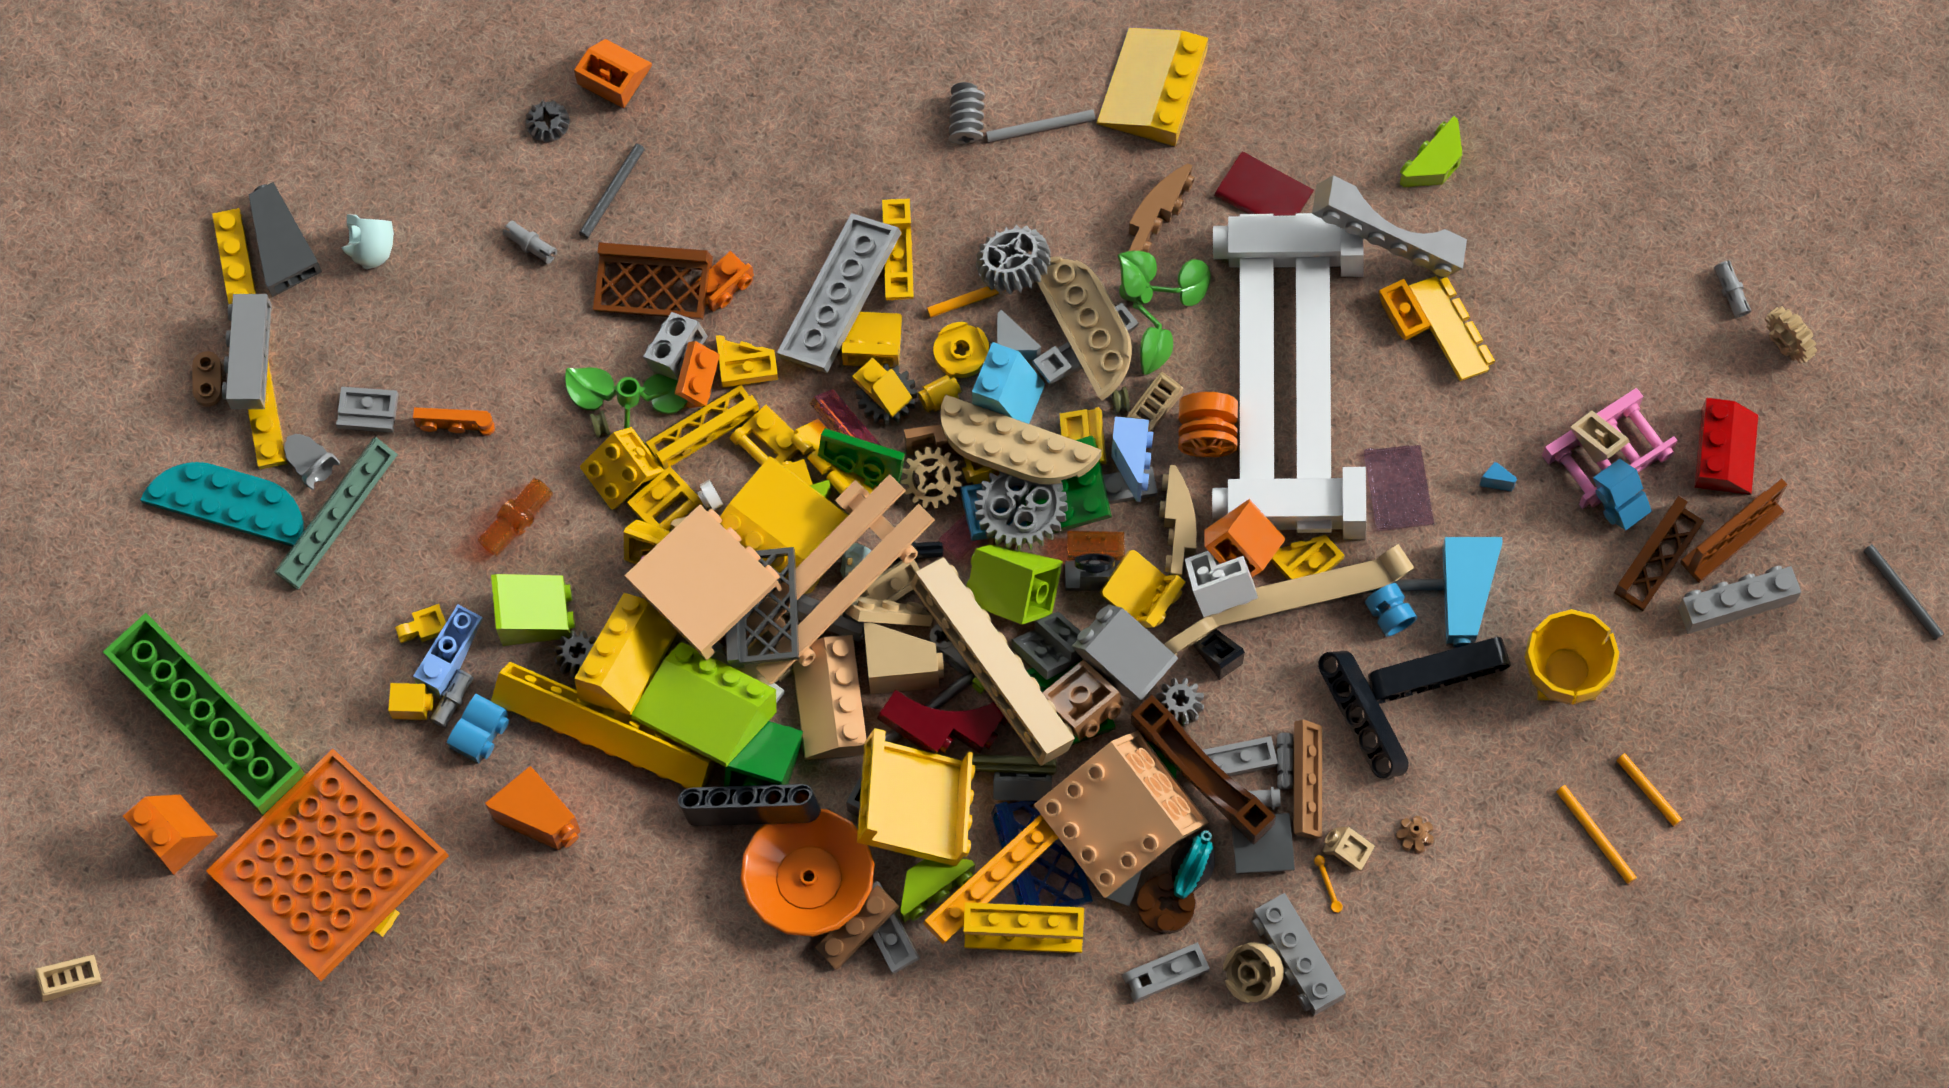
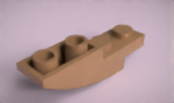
[1129,163,1195,253]

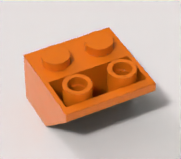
[574,39,652,108]
[1204,499,1285,578]

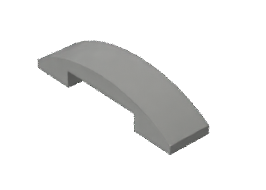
[1032,303,1139,384]

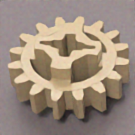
[1765,306,1817,364]
[901,447,963,508]

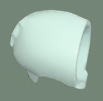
[341,214,394,269]

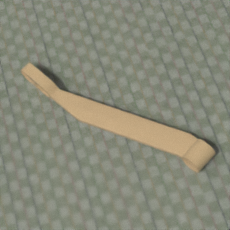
[1164,544,1414,655]

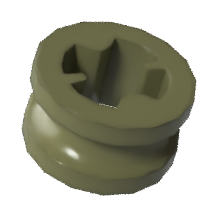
[1112,386,1130,413]
[590,411,610,438]

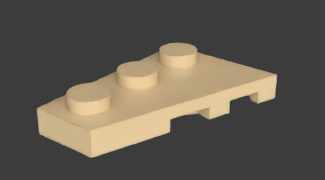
[844,596,933,626]

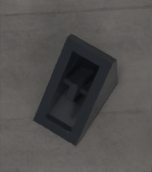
[1194,629,1245,680]

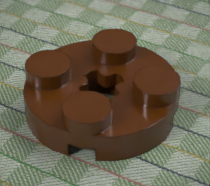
[1137,873,1196,933]

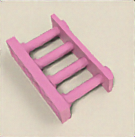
[1542,388,1677,509]

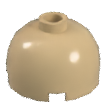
[1223,942,1284,1003]

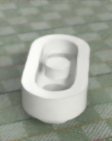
[697,479,724,511]

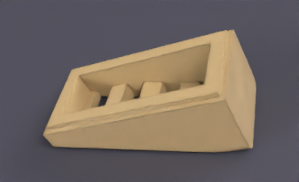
[1126,372,1183,432]
[35,955,101,1002]

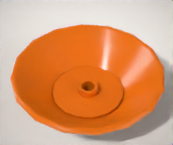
[740,809,875,937]

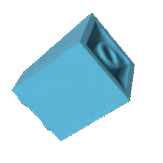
[972,342,1045,424]

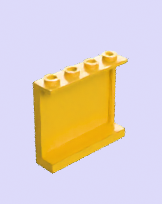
[857,728,975,866]

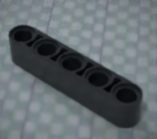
[1368,637,1511,704]
[1318,650,1409,779]
[678,784,821,826]

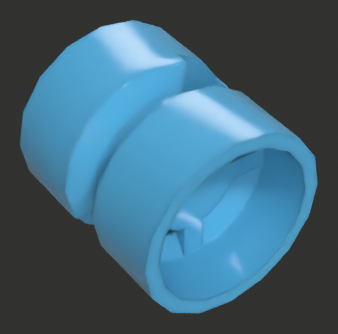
[1365,583,1417,637]

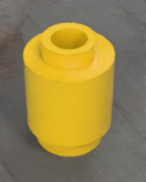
[918,375,962,412]

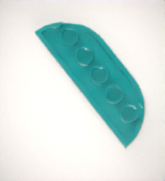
[140,462,305,547]

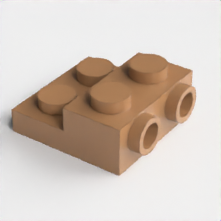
[1042,659,1124,740]

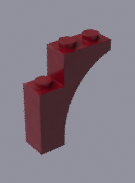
[877,689,1008,754]

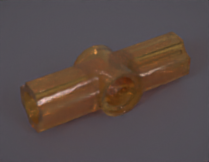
[478,477,553,557]

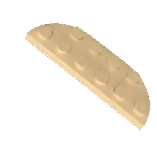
[1037,257,1132,401]
[941,395,1101,484]

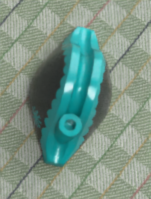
[1171,830,1215,899]

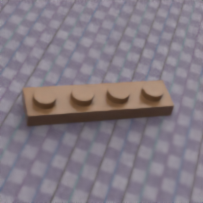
[1293,720,1322,839]

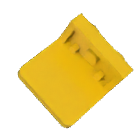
[1100,550,1186,628]

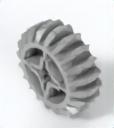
[976,225,1051,295]

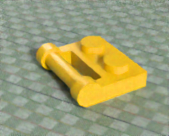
[730,405,799,466]
[627,466,703,530]

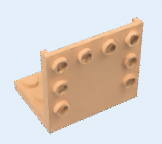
[1034,730,1209,898]

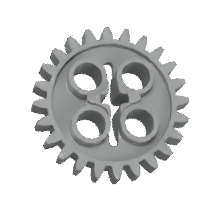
[975,471,1068,551]

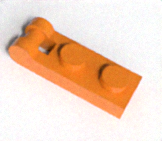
[413,407,495,436]

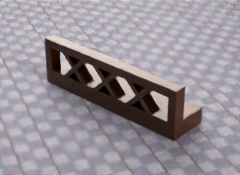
[1614,496,1704,611]

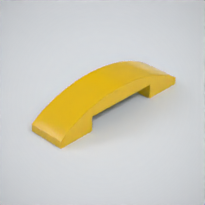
[882,199,914,300]

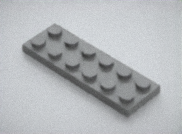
[777,213,901,373]

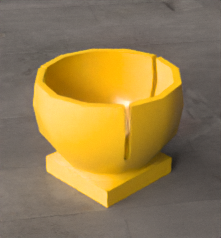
[1524,609,1619,705]

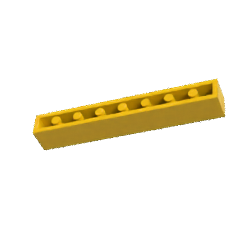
[491,662,715,789]

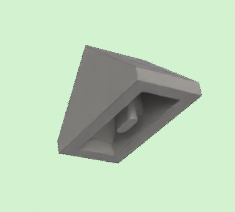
[997,310,1041,360]

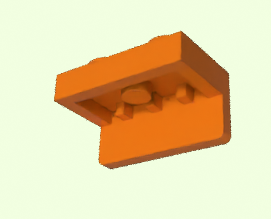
[675,341,720,408]

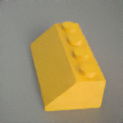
[574,593,678,715]

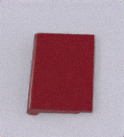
[1214,151,1314,216]

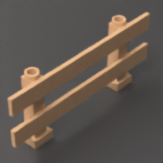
[747,474,935,684]

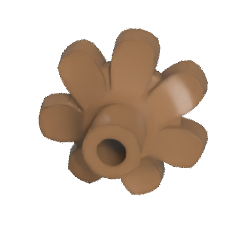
[1396,816,1434,853]

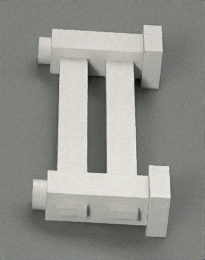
[1212,213,1366,540]

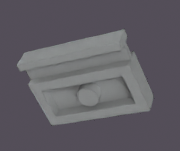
[336,387,399,433]

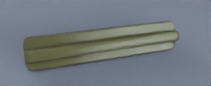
[972,754,1057,775]

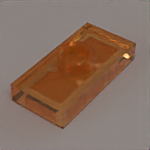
[1067,531,1125,561]

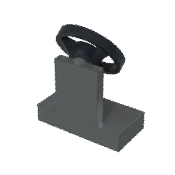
[1065,553,1120,591]

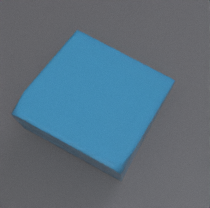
[1479,462,1517,491]

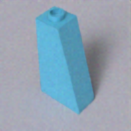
[1442,537,1503,648]

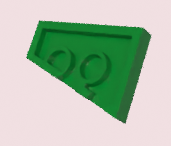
[818,428,905,488]

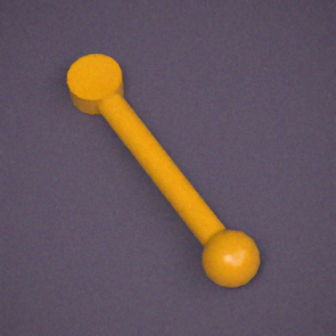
[1314,855,1343,913]

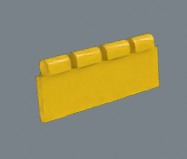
[1409,276,1495,381]
[790,419,877,494]

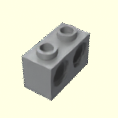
[643,312,708,381]

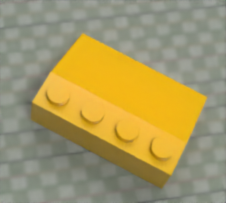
[1097,28,1208,146]
[720,456,849,594]

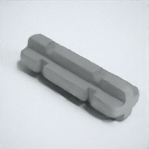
[1277,733,1293,790]

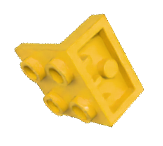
[842,312,902,367]
[580,427,664,510]

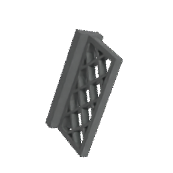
[726,547,799,669]

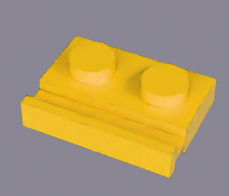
[1059,407,1107,464]

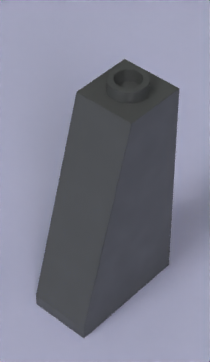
[248,182,322,297]

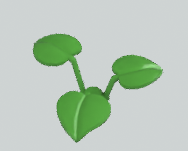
[1118,251,1211,375]
[565,367,688,444]

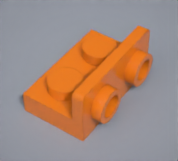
[691,251,754,312]

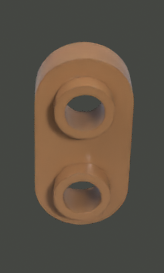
[192,351,222,407]

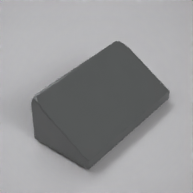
[993,772,1052,801]

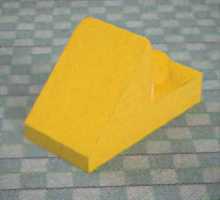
[852,357,912,417]

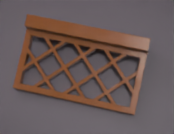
[593,242,713,320]
[1680,478,1788,583]

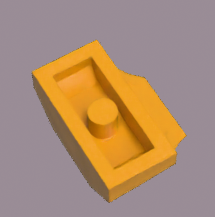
[1379,279,1430,340]

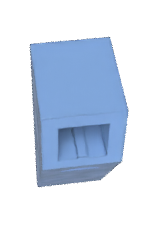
[1111,417,1153,502]
[413,604,483,699]

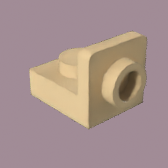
[1322,827,1375,871]

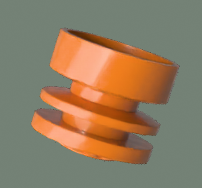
[1178,392,1238,457]

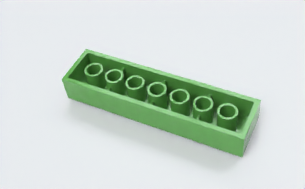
[103,613,305,816]

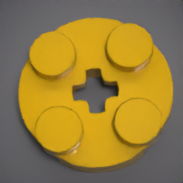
[933,322,989,378]

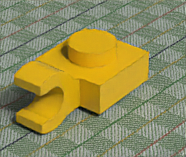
[395,604,446,644]

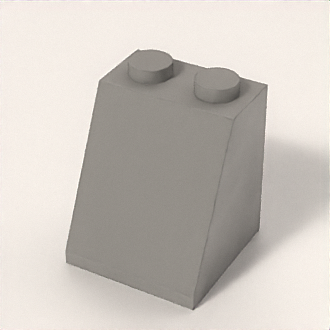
[1072,605,1178,701]

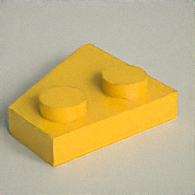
[716,335,778,387]
[1270,535,1345,580]

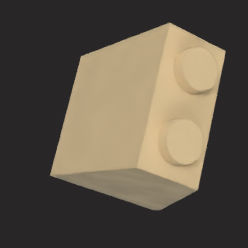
[864,622,944,694]

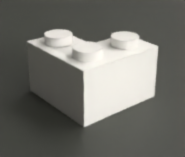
[1185,551,1258,617]

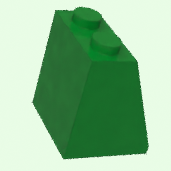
[724,721,803,787]

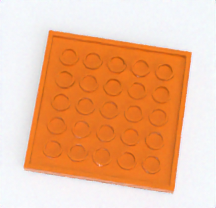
[206,748,449,982]

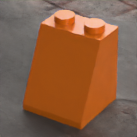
[485,766,581,850]
[123,794,218,875]

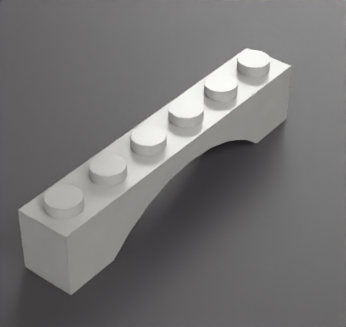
[1312,175,1467,277]

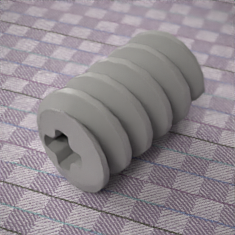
[949,82,985,144]

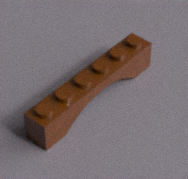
[1131,695,1276,845]

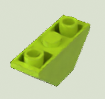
[1400,116,1463,187]
[900,859,975,922]

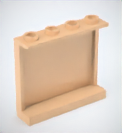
[624,505,782,660]

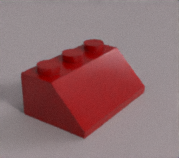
[1694,397,1758,495]

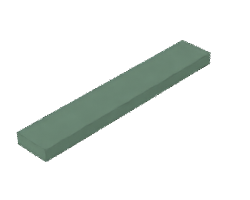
[274,437,398,590]

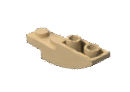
[1159,465,1197,578]

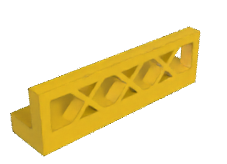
[646,385,759,470]

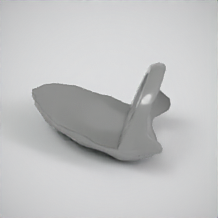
[284,434,340,490]

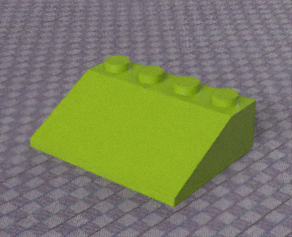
[631,642,777,767]

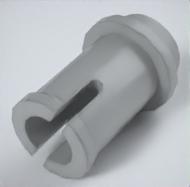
[1249,787,1281,810]

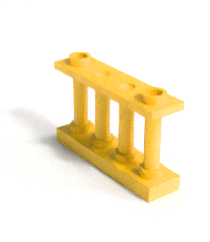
[964,902,1084,953]

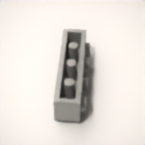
[222,294,272,409]
[1678,566,1801,634]
[1251,893,1346,1016]

